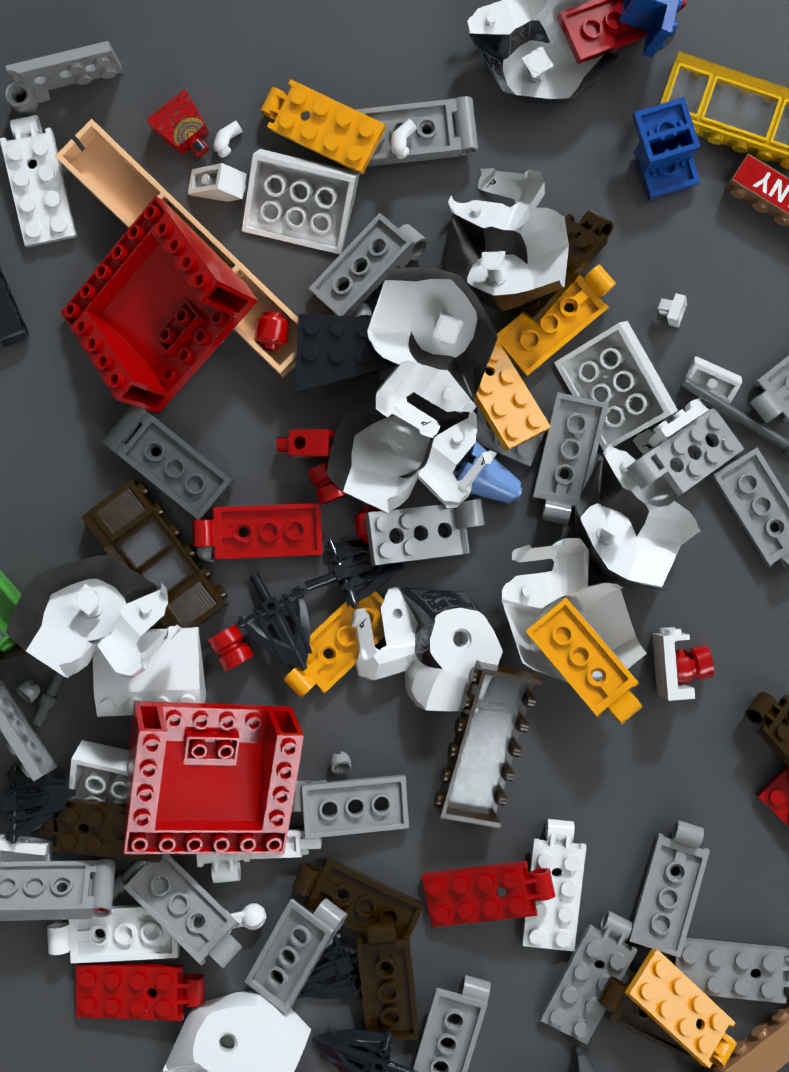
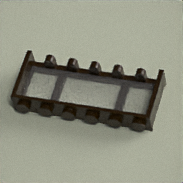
[433,660,543,828]

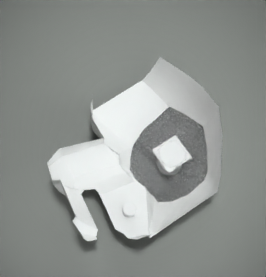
[502,538,647,682]
[162,990,311,1072]

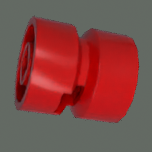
[307,461,349,505]
[207,624,254,672]
[675,645,714,684]

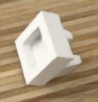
[658,293,687,328]

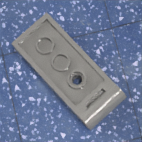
[356,96,478,167]
[0,859,116,921]

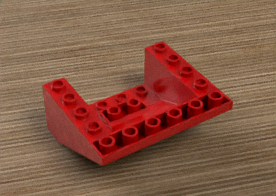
[61,196,258,414]
[123,701,304,854]

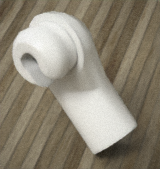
[391,119,417,159]
[213,121,243,158]

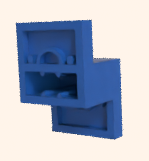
[619,0,683,58]
[632,97,701,200]

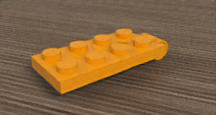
[260,79,387,175]
[497,264,616,377]
[474,339,551,452]
[283,591,385,698]
[525,598,643,724]
[625,949,737,1068]

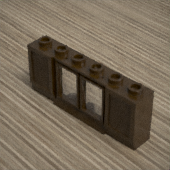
[81,479,229,629]

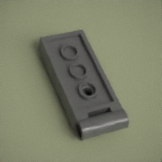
[102,405,235,520]

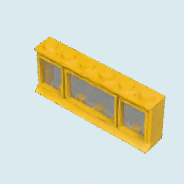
[658,51,789,169]

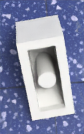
[188,163,247,202]

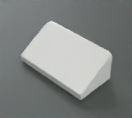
[685,356,742,404]

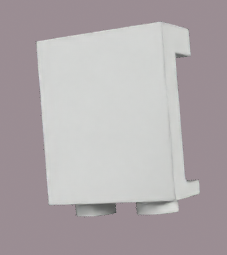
[652,627,695,701]
[0,834,53,862]

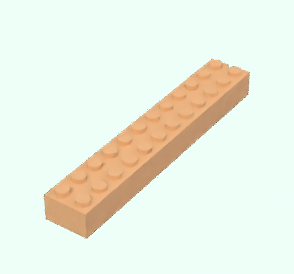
[55,119,298,378]

